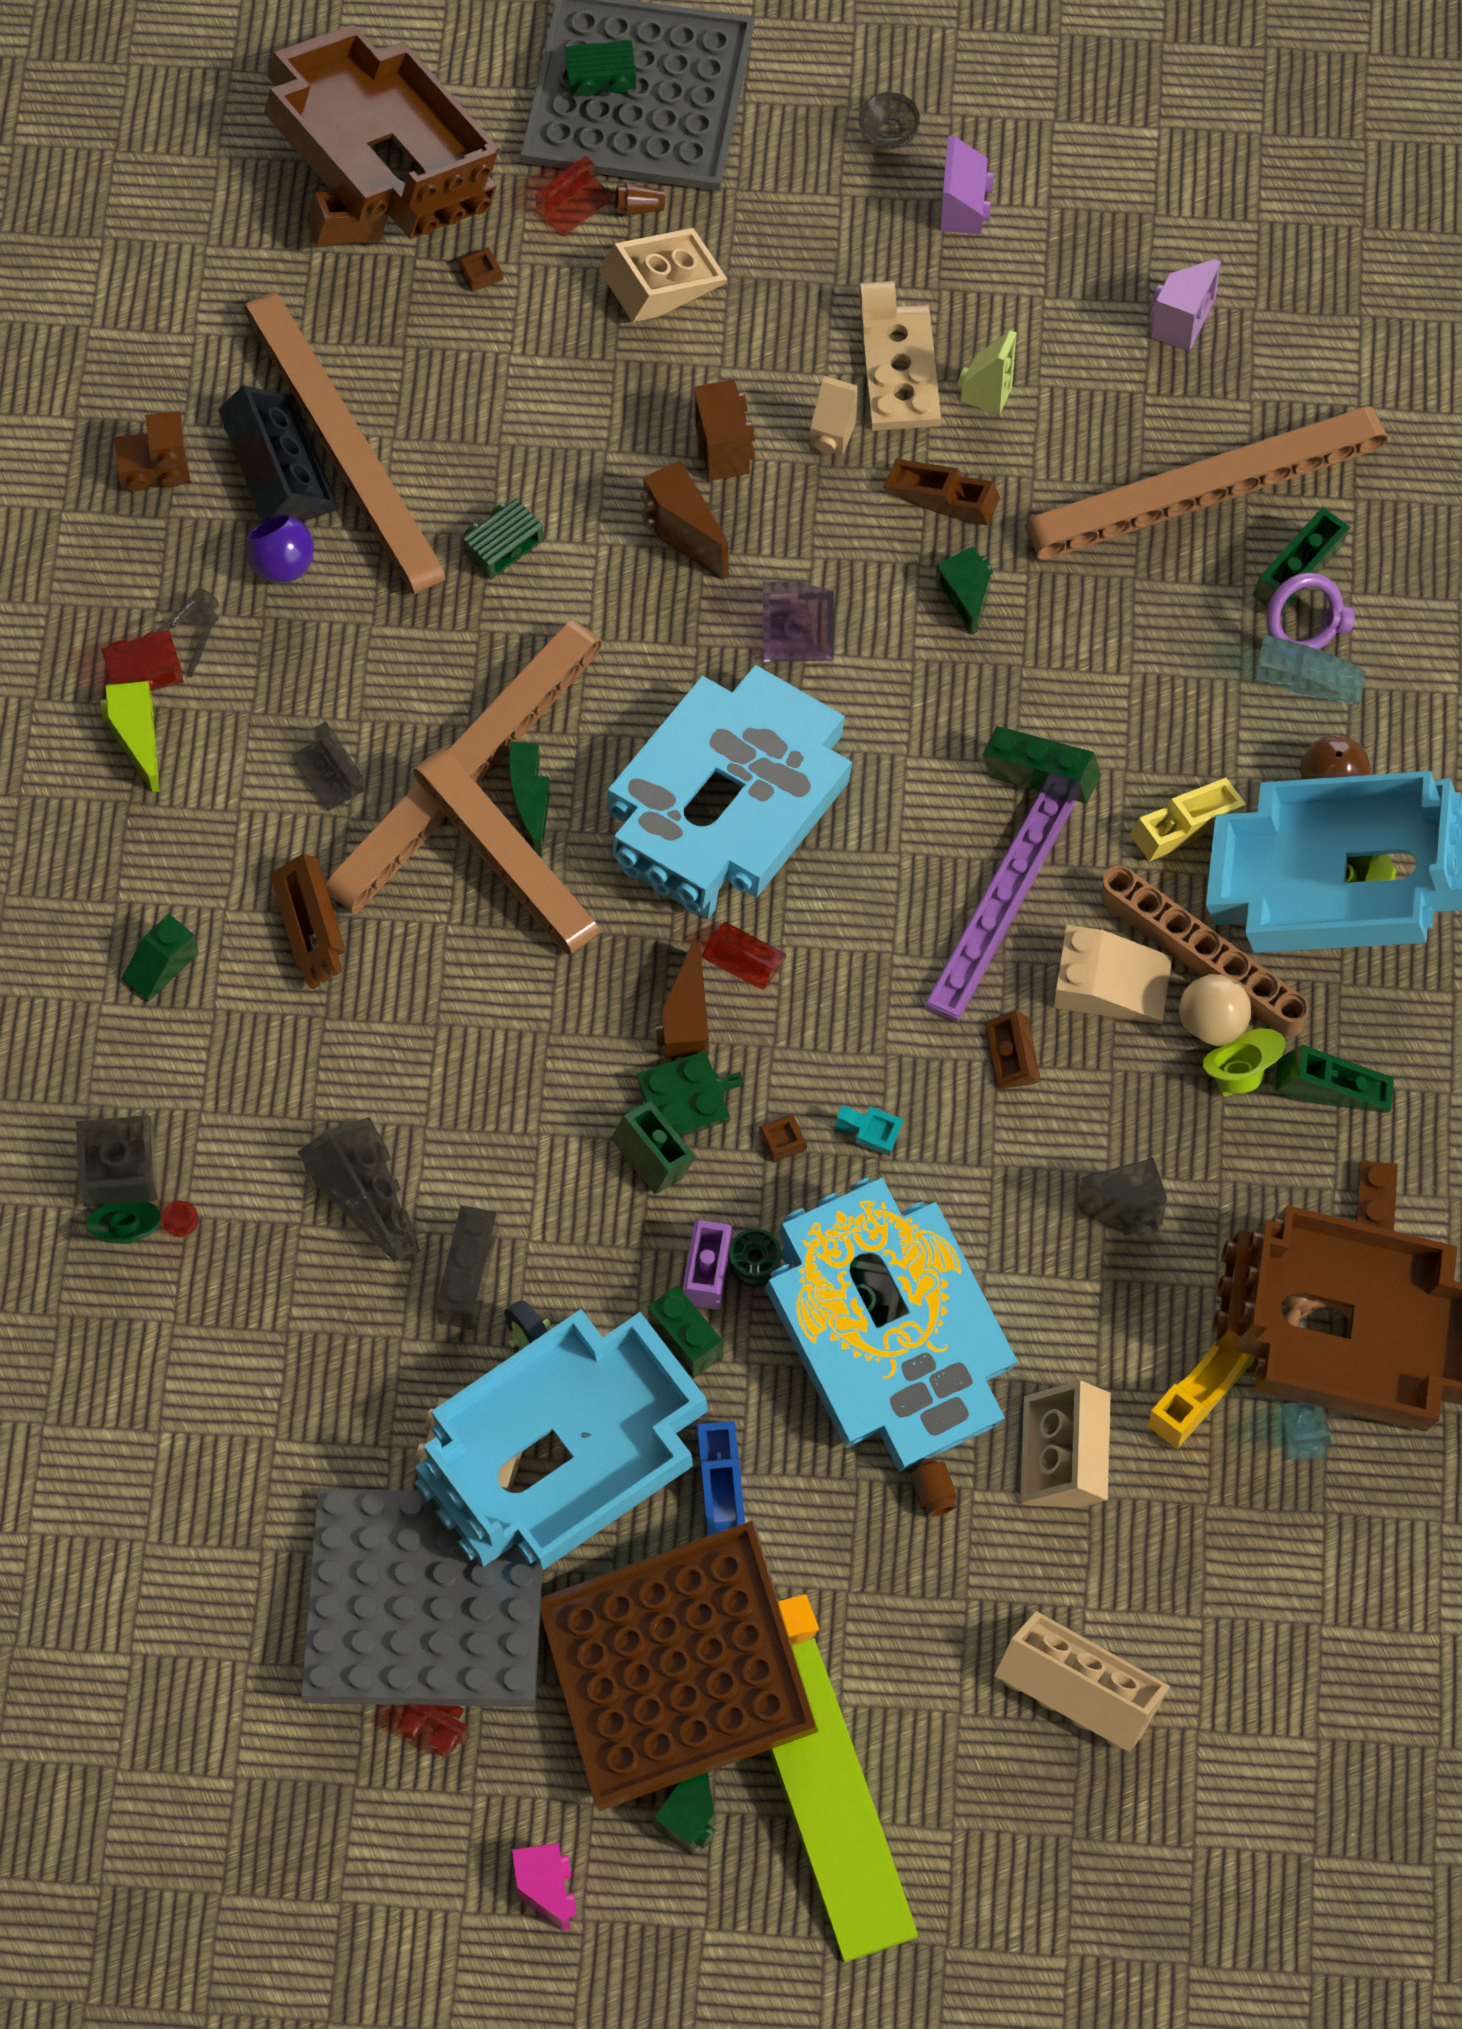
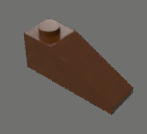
[656,941,709,1058]

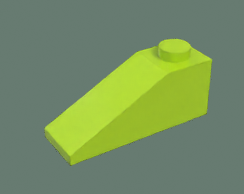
[100,681,160,792]

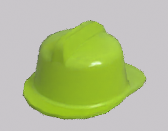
[1203,1028,1286,1097]

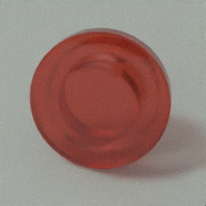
[161,1201,199,1237]

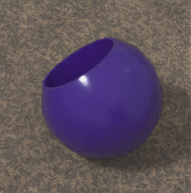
[245,515,315,583]

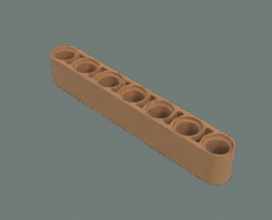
[413,748,599,956]
[1101,866,1308,1037]

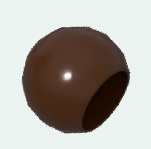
[1300,735,1371,780]

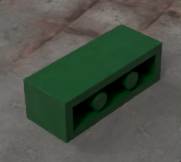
[1252,506,1350,615]
[982,726,1101,804]

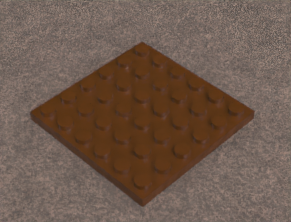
[540,1521,819,1811]

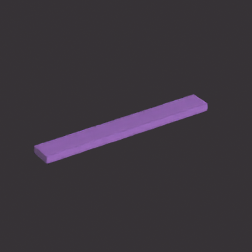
[925,791,1077,1024]

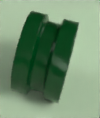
[729,1228,781,1288]

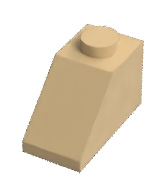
[810,376,857,456]

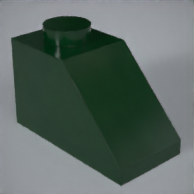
[936,546,993,635]
[121,913,199,1002]
[653,1772,716,1855]

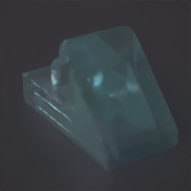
[1281,1402,1331,1460]

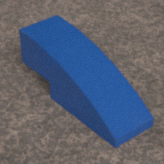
[697,1421,745,1536]

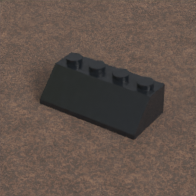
[218,385,338,522]

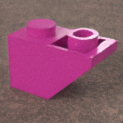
[512,1843,577,1931]

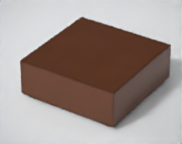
[458,247,504,292]
[759,1114,807,1163]

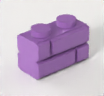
[683,1220,732,1310]

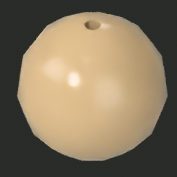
[1179,974,1251,1046]

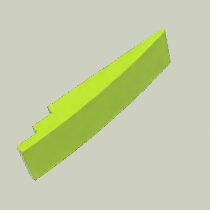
[768,1638,918,1963]

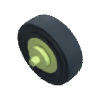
[504,1300,551,1350]

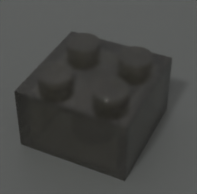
[76,1115,158,1207]

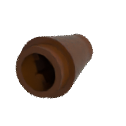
[615,182,665,216]

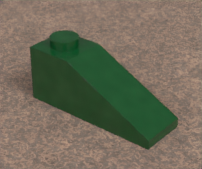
[1275,1045,1394,1113]

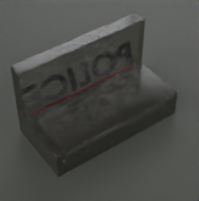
[291,721,365,811]

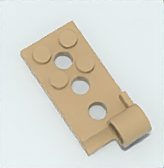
[859,281,941,431]

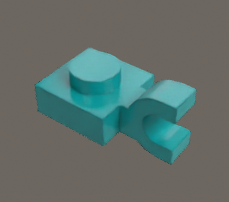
[834,1105,904,1156]

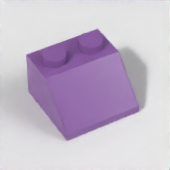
[941,136,993,234]

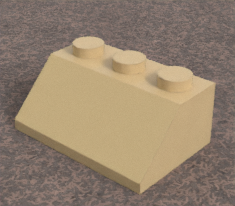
[1020,1380,1111,1508]

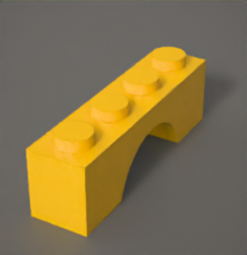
[1148,1340,1255,1450]

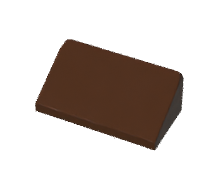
[984,1010,1041,1089]

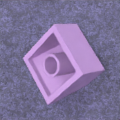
[1149,259,1221,352]

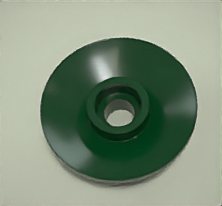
[87,1199,162,1244]

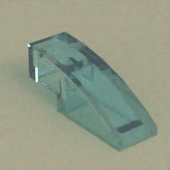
[1256,635,1366,705]

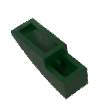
[509,741,550,857]

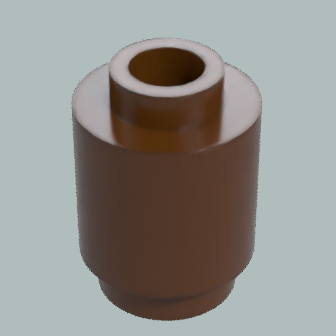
[910,1458,957,1517]

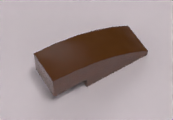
[883,459,1000,526]

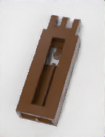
[270,853,346,989]

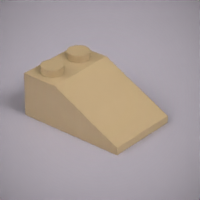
[599,228,728,322]
[1054,925,1172,1024]

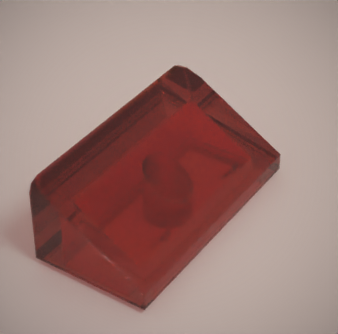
[703,921,787,990]

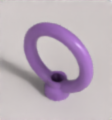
[1266,573,1355,655]

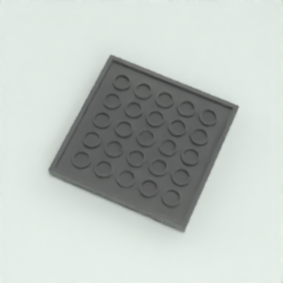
[521,0,755,191]
[302,1489,542,1707]

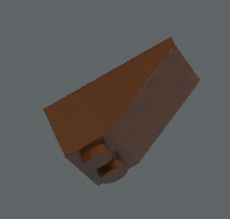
[640,461,729,580]

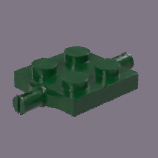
[622,1051,745,1137]

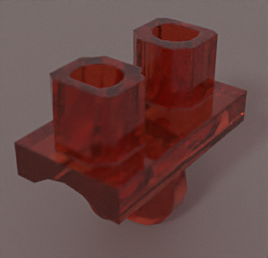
[397,1704,469,1758]

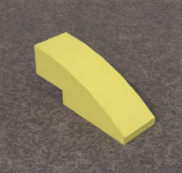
[1130,778,1246,862]

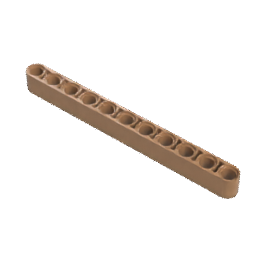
[243,291,445,595]
[1025,407,1388,560]
[326,620,603,913]

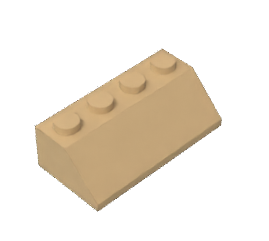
[994,1611,1171,1752]

